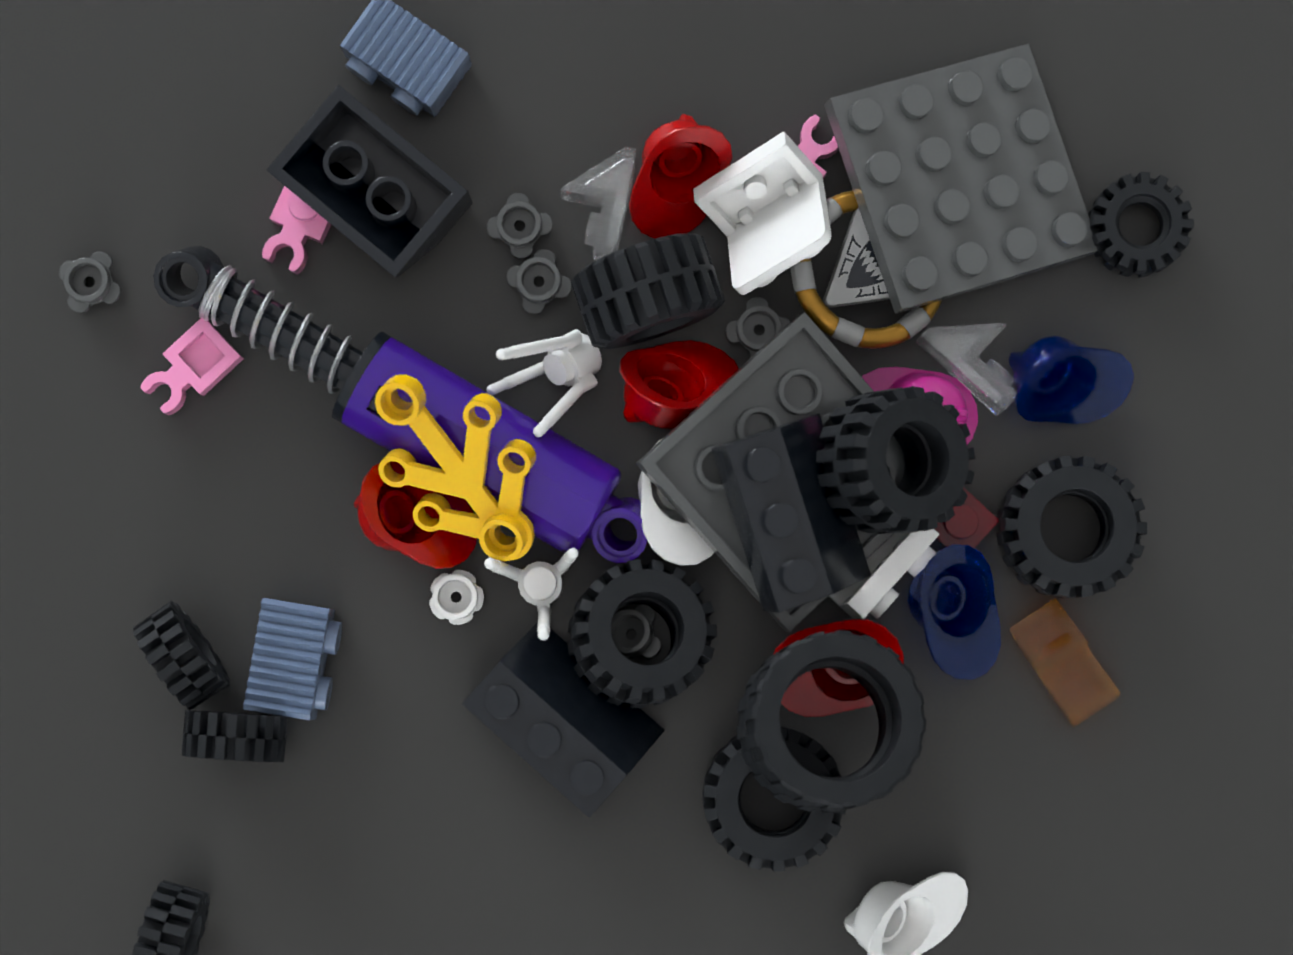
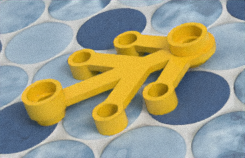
[375,374,536,562]

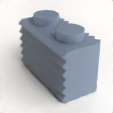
[340,0,472,117]
[243,598,342,720]

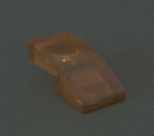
[1009,598,1121,728]

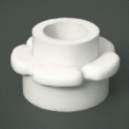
[429,570,484,625]

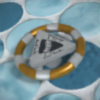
[790,190,942,349]

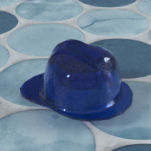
[1009,335,1134,424]
[908,544,1001,680]

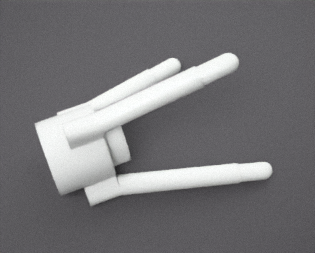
[486,329,602,437]
[484,548,578,640]

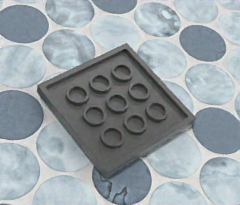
[824,43,1098,314]
[636,312,905,632]

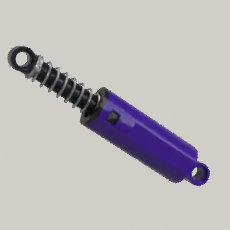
[153,246,648,563]

